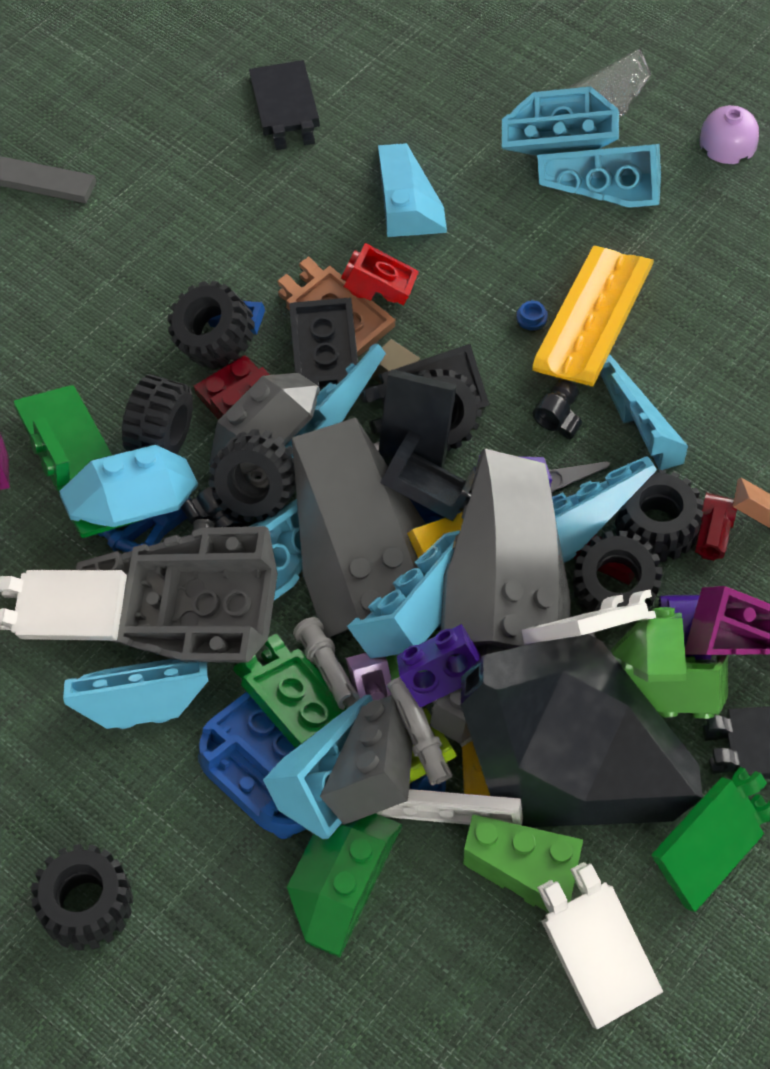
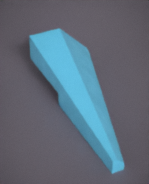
[600,354,688,470]

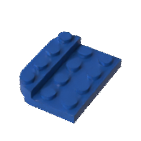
[198,692,306,839]

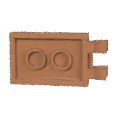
[278,256,396,357]

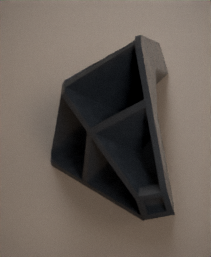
[460,634,703,827]

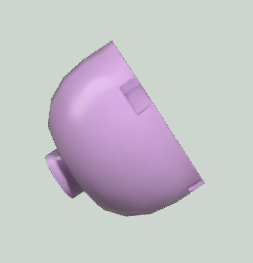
[700,105,759,164]

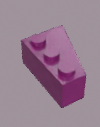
[685,586,770,655]

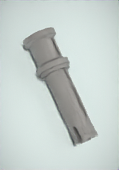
[293,617,360,710]

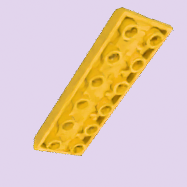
[532,246,654,387]

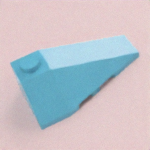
[378,143,447,237]
[537,144,661,207]
[552,456,657,563]

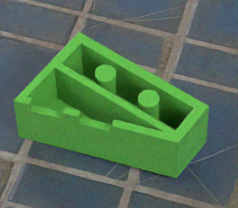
[620,655,728,719]
[463,814,583,913]

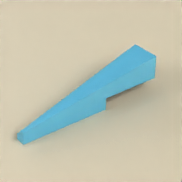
[285,344,386,458]

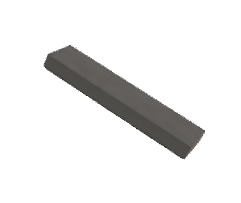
[0,156,96,203]

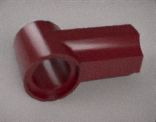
[695,493,737,561]

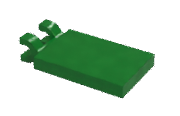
[233,634,346,749]
[651,767,770,912]

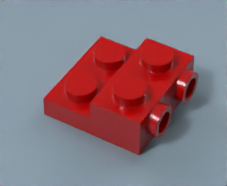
[340,243,419,306]

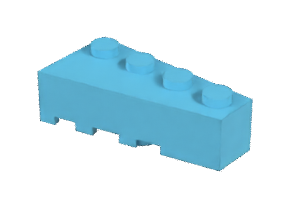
[347,530,460,659]

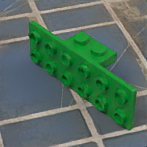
[14,385,144,538]

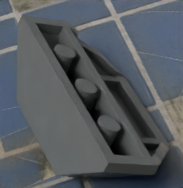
[209,373,320,474]

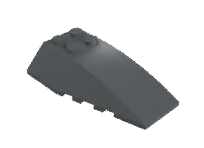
[292,418,426,638]
[441,449,571,649]
[76,526,278,662]

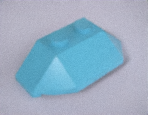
[502,86,619,156]
[60,445,198,527]
[63,659,208,729]

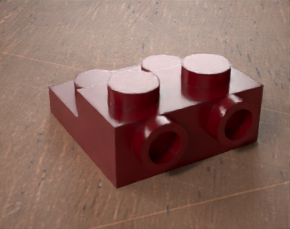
[194,355,270,420]

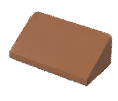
[733,478,770,528]

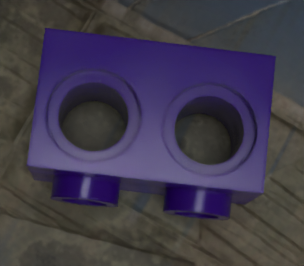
[397,624,482,708]

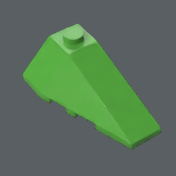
[611,607,687,682]

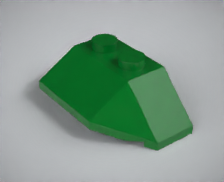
[287,813,402,958]

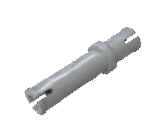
[387,677,452,785]

